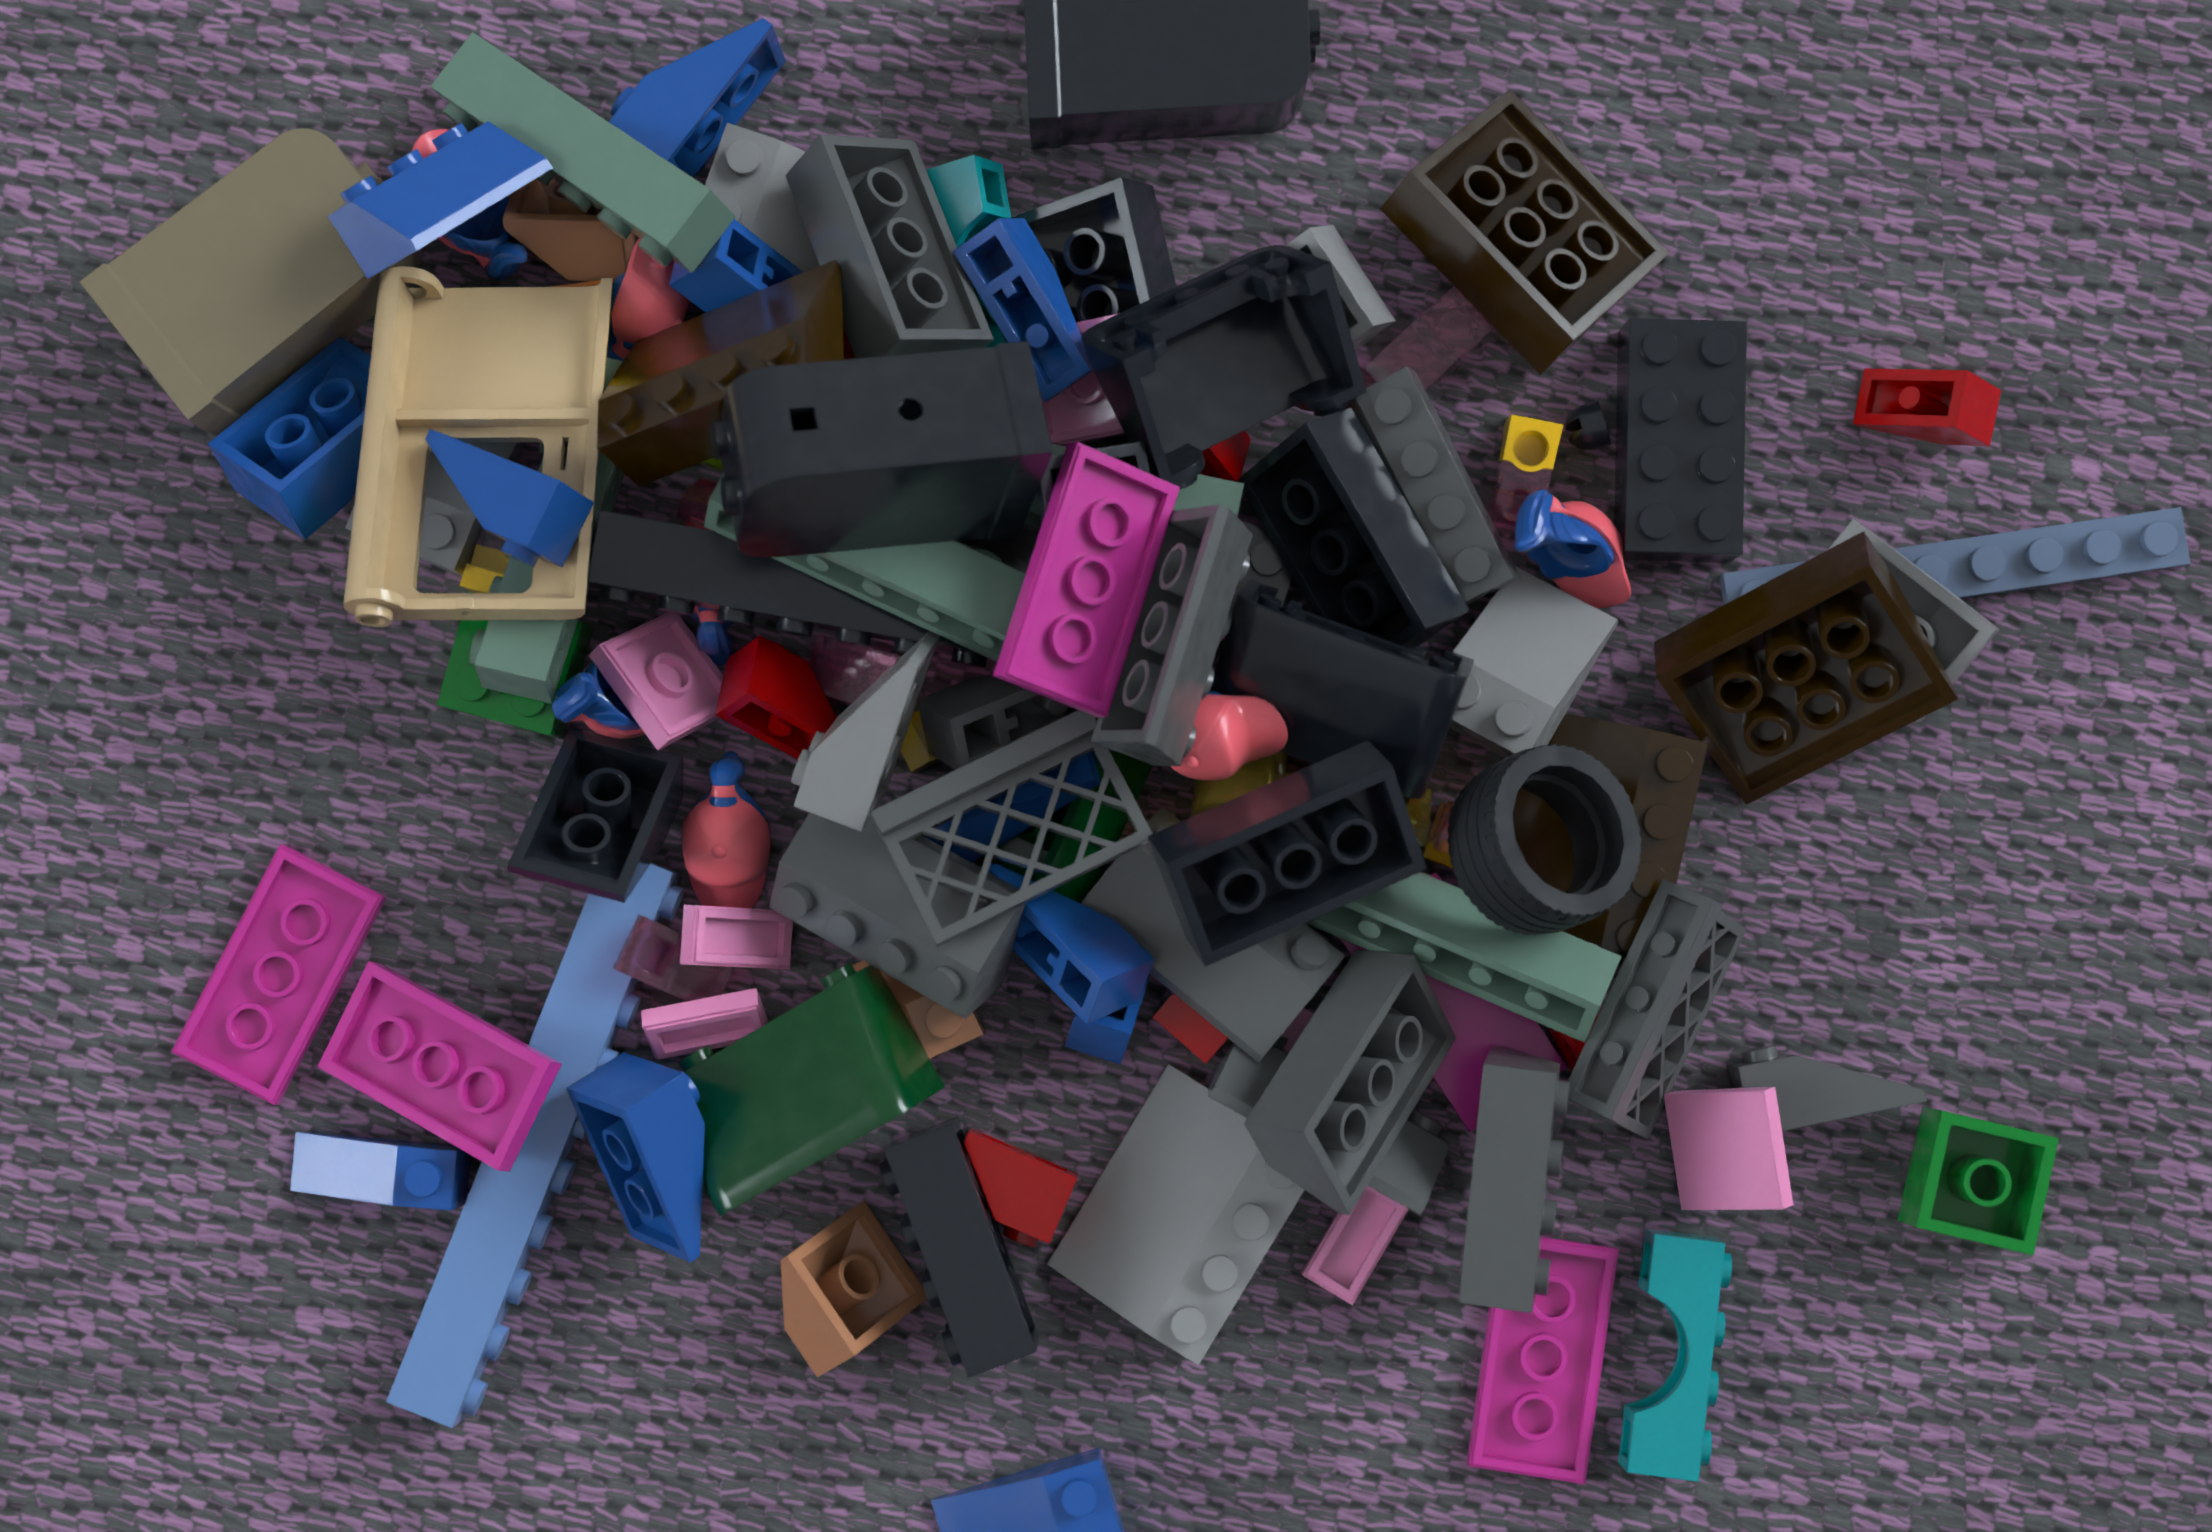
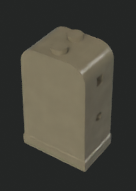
[80,128,420,437]

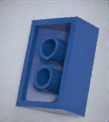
[328,121,553,279]

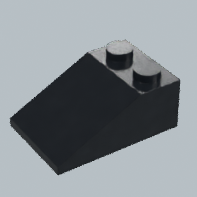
[507,727,683,903]

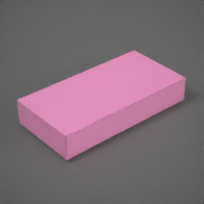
[680,905,793,969]
[641,988,769,1060]
[1301,1186,1409,1305]

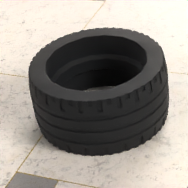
[1447,744,1642,935]

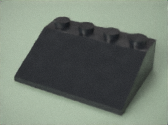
[1011,177,1176,323]

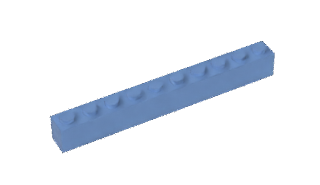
[386,862,684,1428]

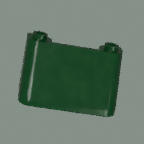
[678,962,945,1216]

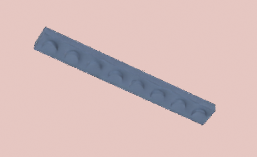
[1719,507,2191,605]

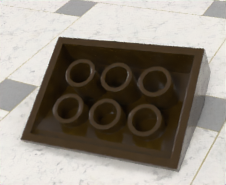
[1380,89,1669,375]
[597,260,844,487]
[1654,531,1958,805]
[1512,714,1708,967]

